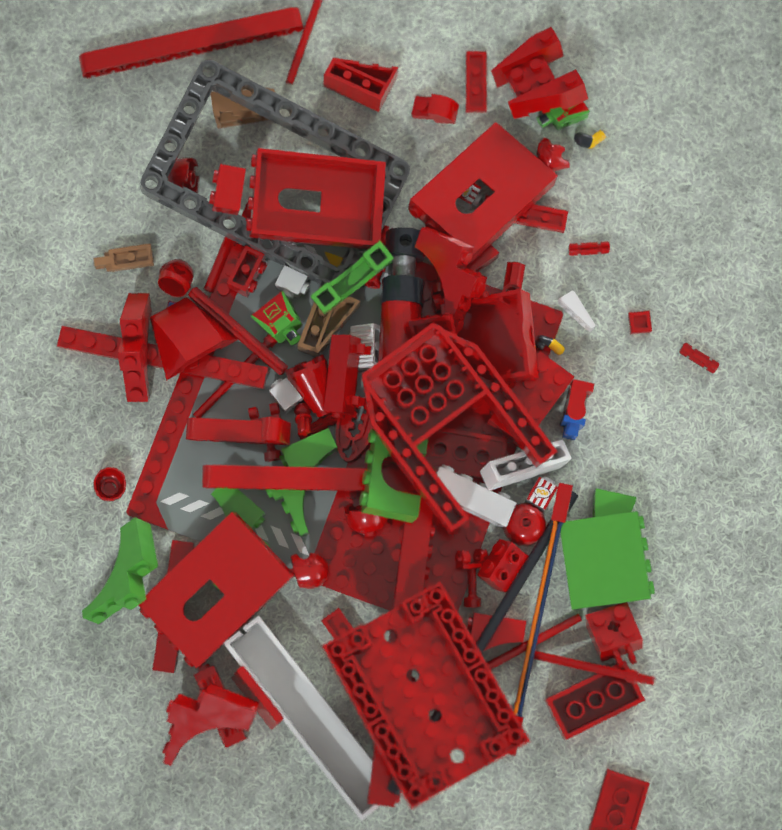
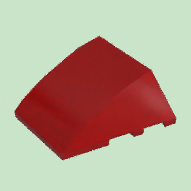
[150,297,238,381]

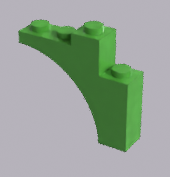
[265,428,338,537]
[211,488,271,591]
[82,517,158,624]

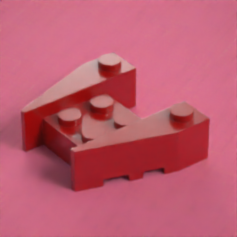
[491,26,588,119]

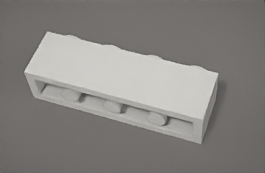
[480,439,572,491]
[433,465,516,527]

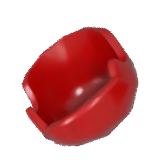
[93,467,126,502]

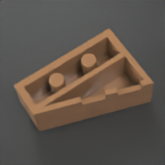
[210,87,275,129]
[298,286,360,357]

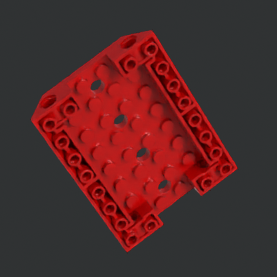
[322,582,530,809]

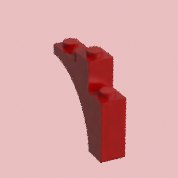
[415,227,487,334]
[118,293,152,402]
[467,613,526,651]
[162,684,260,766]

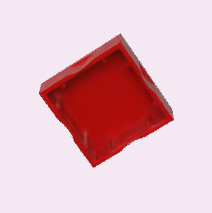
[440,289,539,384]

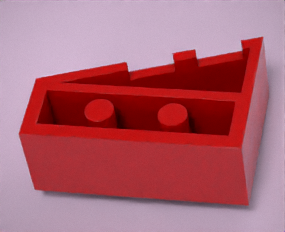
[323,58,399,112]

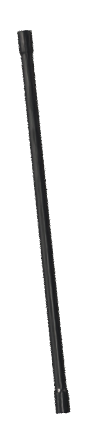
[386,491,579,796]

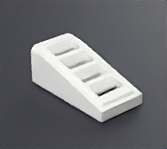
[557,290,595,332]

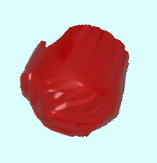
[536,138,570,172]

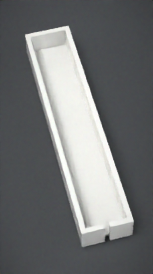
[224,615,380,821]

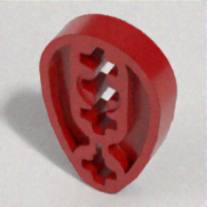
[335,402,373,463]

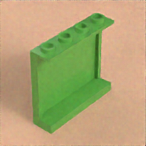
[560,511,655,610]

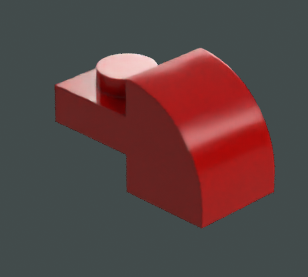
[411,94,459,124]

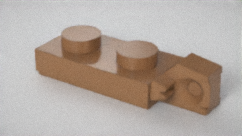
[93,244,154,272]

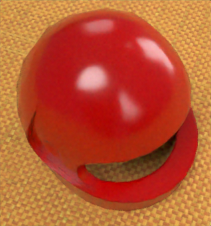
[158,259,194,297]
[290,553,329,589]

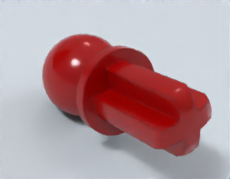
[294,402,312,437]

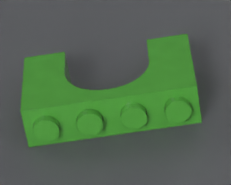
[311,241,394,315]
[359,429,428,523]

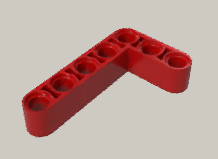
[186,417,291,445]

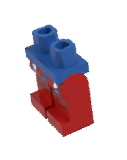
[560,379,595,440]

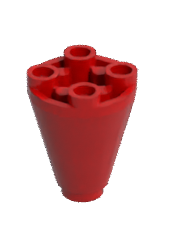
[285,354,329,417]

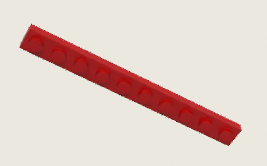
[57,326,269,389]

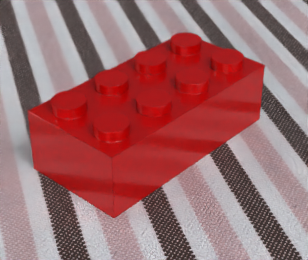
[487,351,575,448]
[544,660,646,740]

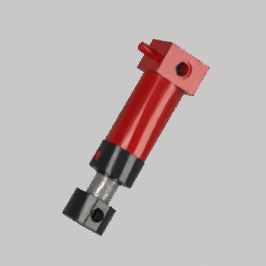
[378,227,425,362]

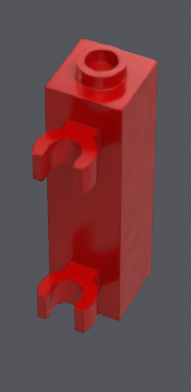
[324,335,371,419]
[194,663,247,748]

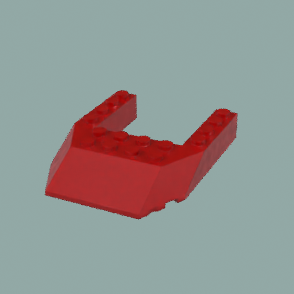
[362,323,558,533]

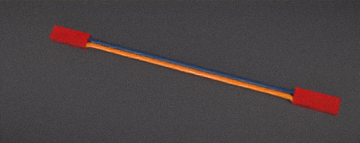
[509,483,573,756]

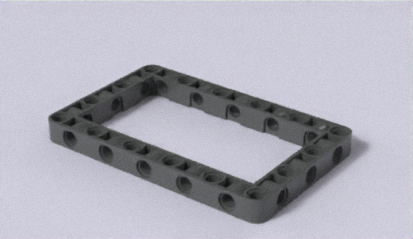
[140,60,410,286]

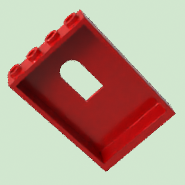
[408,122,558,264]
[246,148,386,249]
[138,512,296,669]

